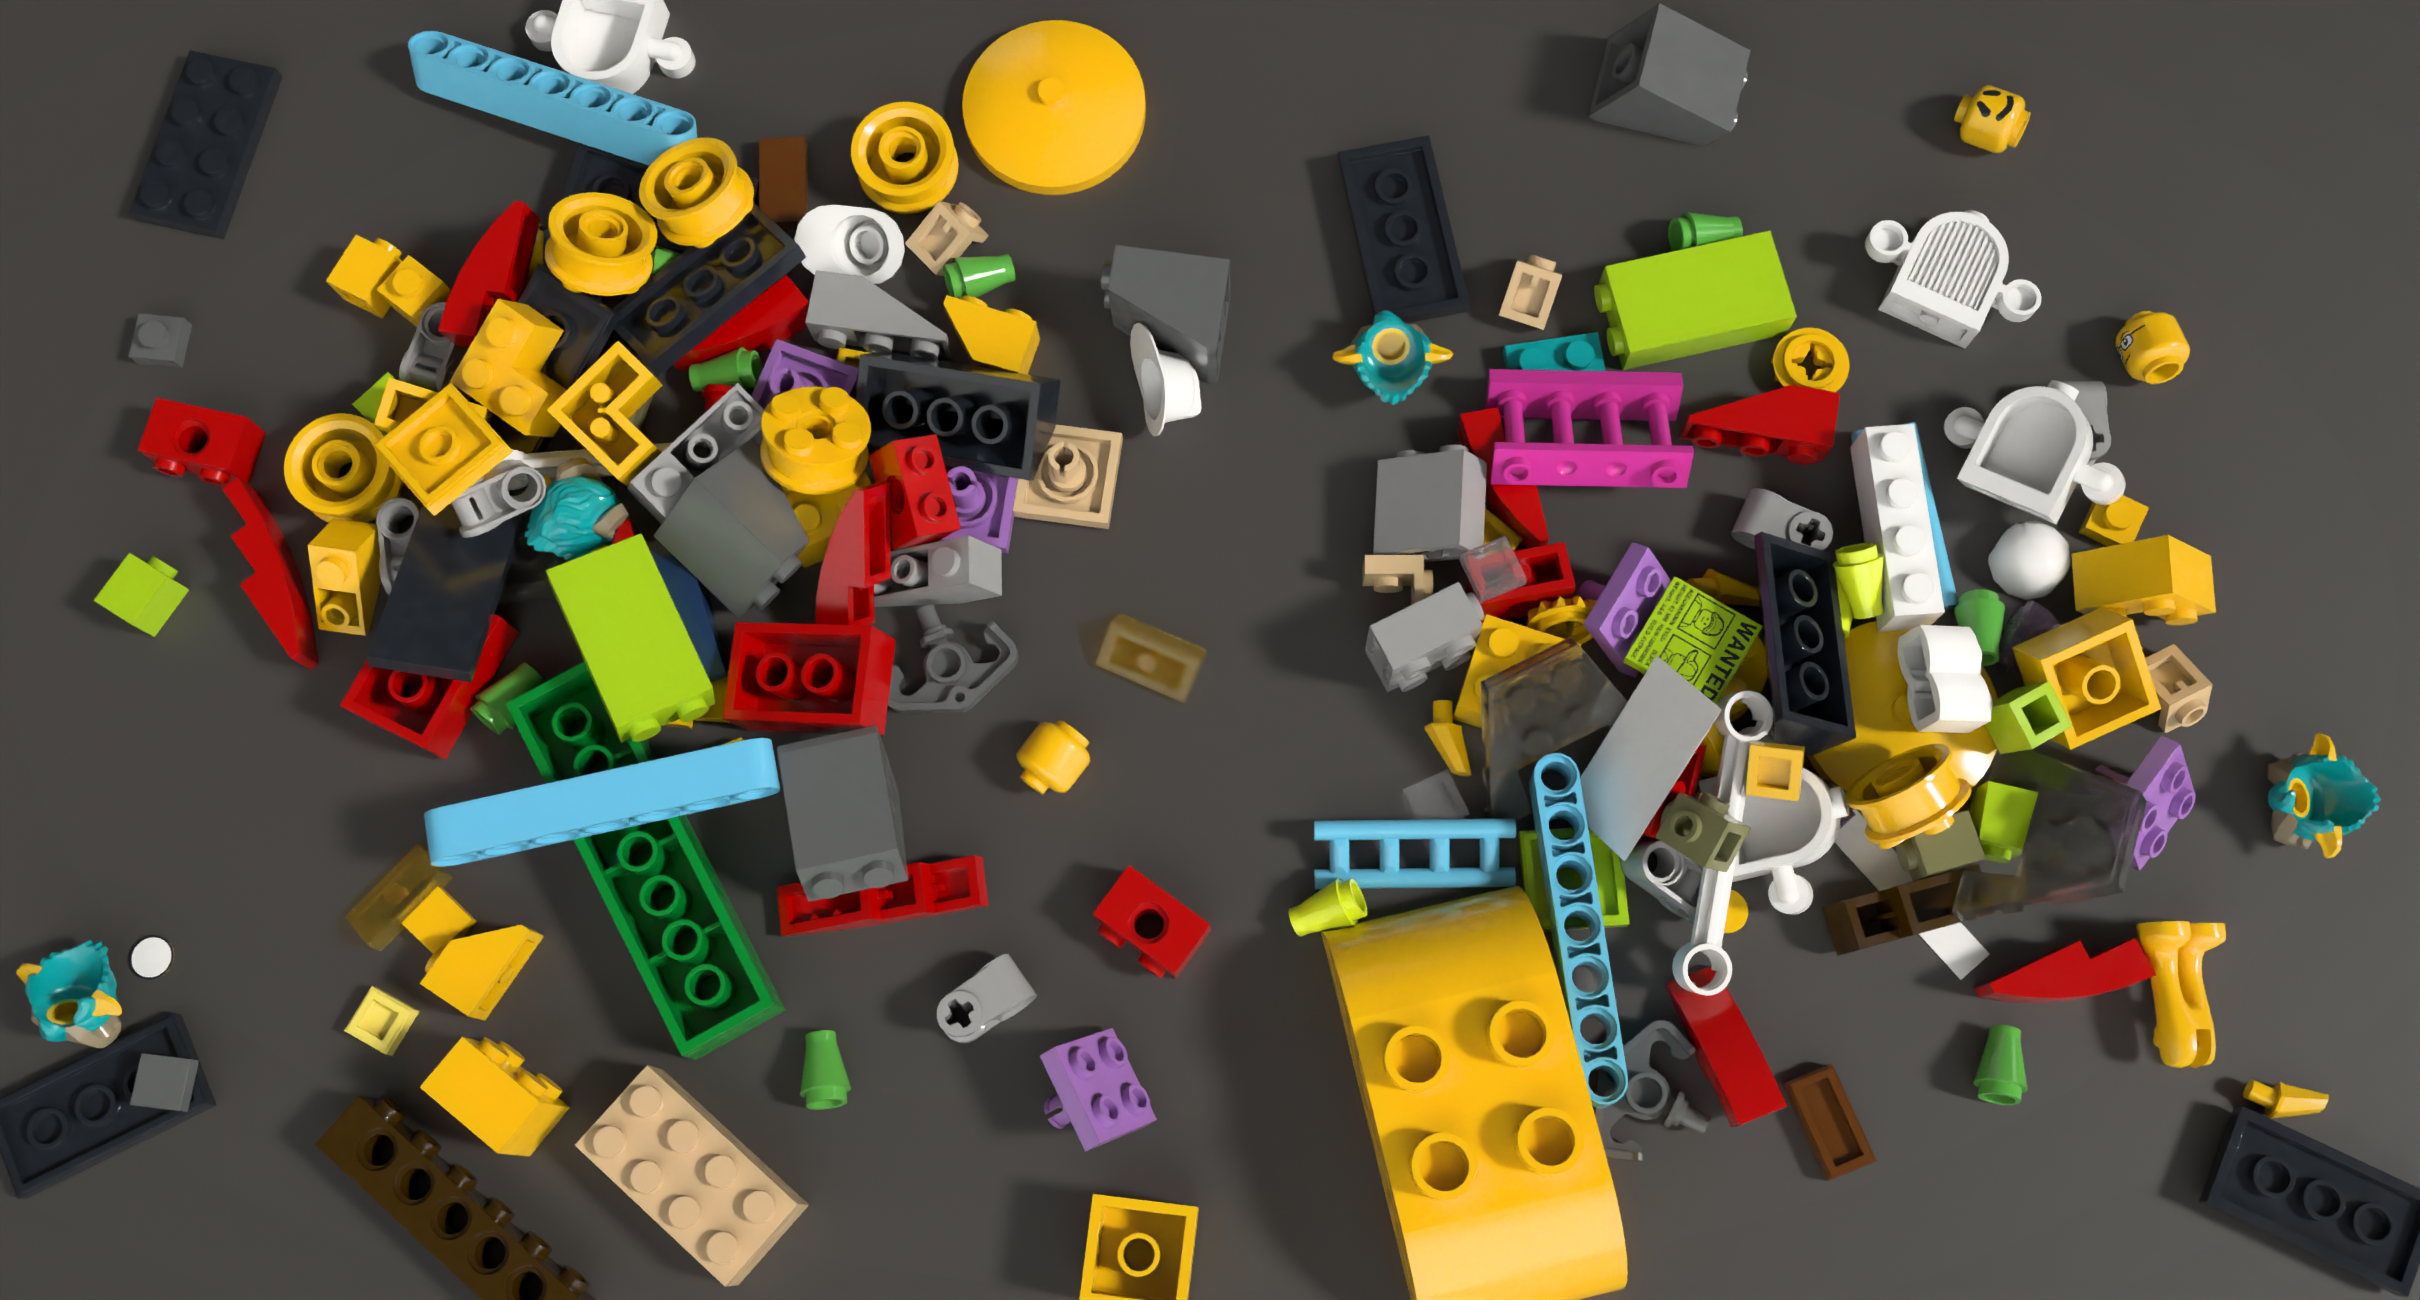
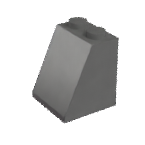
[1588,3,1751,147]
[1101,245,1231,384]
[654,439,809,618]
[777,725,909,902]

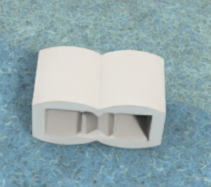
[1898,625,1993,733]

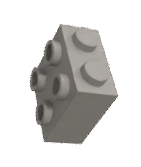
[1373,445,1487,562]
[1365,582,1485,692]

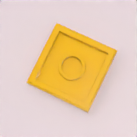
[373,382,513,516]

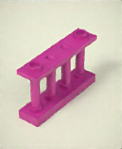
[1485,369,1694,488]

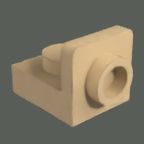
[905,201,989,276]
[1499,254,1562,330]
[1362,555,1433,605]
[2145,644,2213,733]

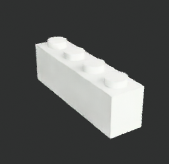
[1850,424,1945,632]

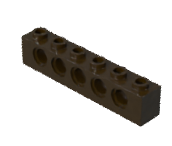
[315,1096,596,1300]

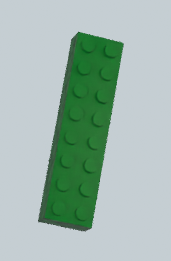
[506,662,786,1060]

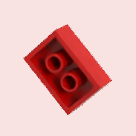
[339,614,519,760]
[722,622,896,736]

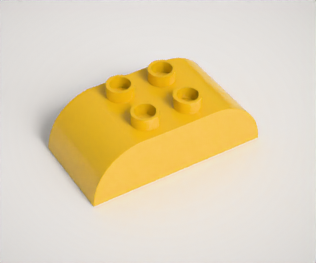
[1321,886,1628,1300]

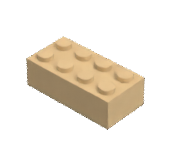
[575,1065,809,1287]

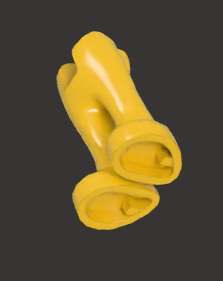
[2136,921,2226,1068]

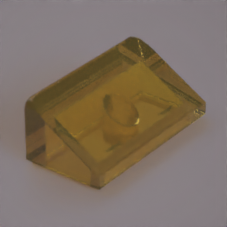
[1095,614,1207,703]
[345,844,454,951]

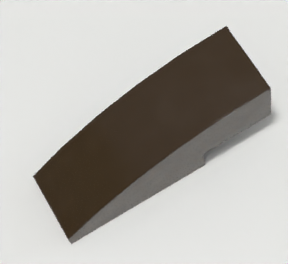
[1822,864,1995,956]

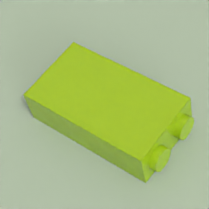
[1594,230,1797,370]
[546,533,715,743]

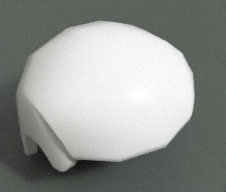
[1988,521,2071,600]

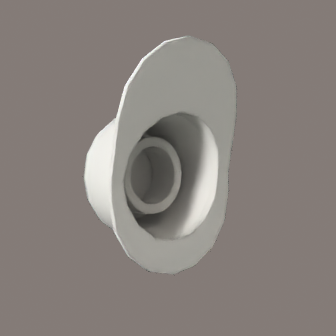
[794,205,905,284]
[1130,322,1201,436]

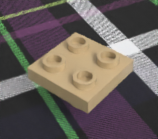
[1013,425,1123,529]

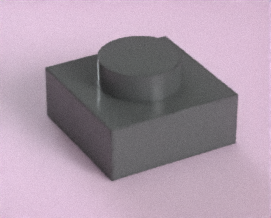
[128,313,192,368]

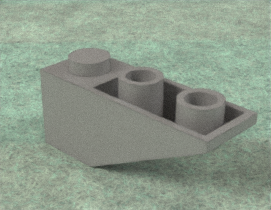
[805,270,953,360]
[627,383,764,524]
[874,535,1002,607]

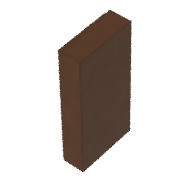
[759,136,808,229]
[1782,1064,1877,1181]

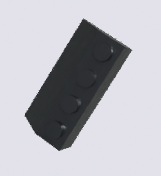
[856,352,1061,480]
[1754,532,1856,756]

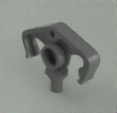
[888,604,1019,714]
[1594,1020,1711,1162]

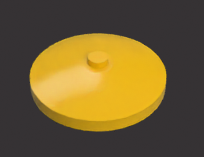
[962,20,1146,195]
[1807,621,1997,795]

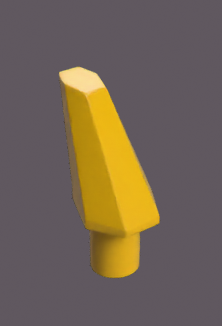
[1687,568,1760,607]
[1424,700,1472,777]
[2243,1079,2329,1119]

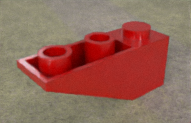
[1679,385,1840,465]

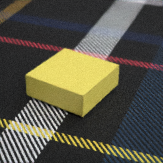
[344,986,420,1056]

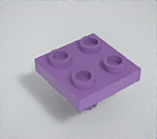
[751,339,859,432]
[937,466,1018,554]
[1577,542,1671,678]
[2087,735,2196,871]
[1040,1028,1157,1152]

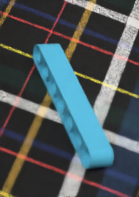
[408,31,698,166]
[424,738,780,867]
[1529,753,1628,1109]

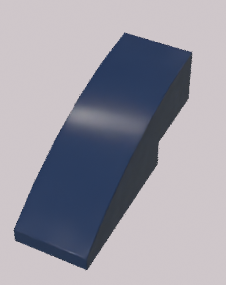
[647,540,728,683]

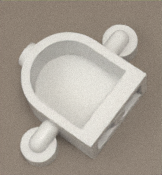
[525,0,696,94]
[1865,210,2041,349]
[1944,380,2126,524]
[1698,727,1849,915]

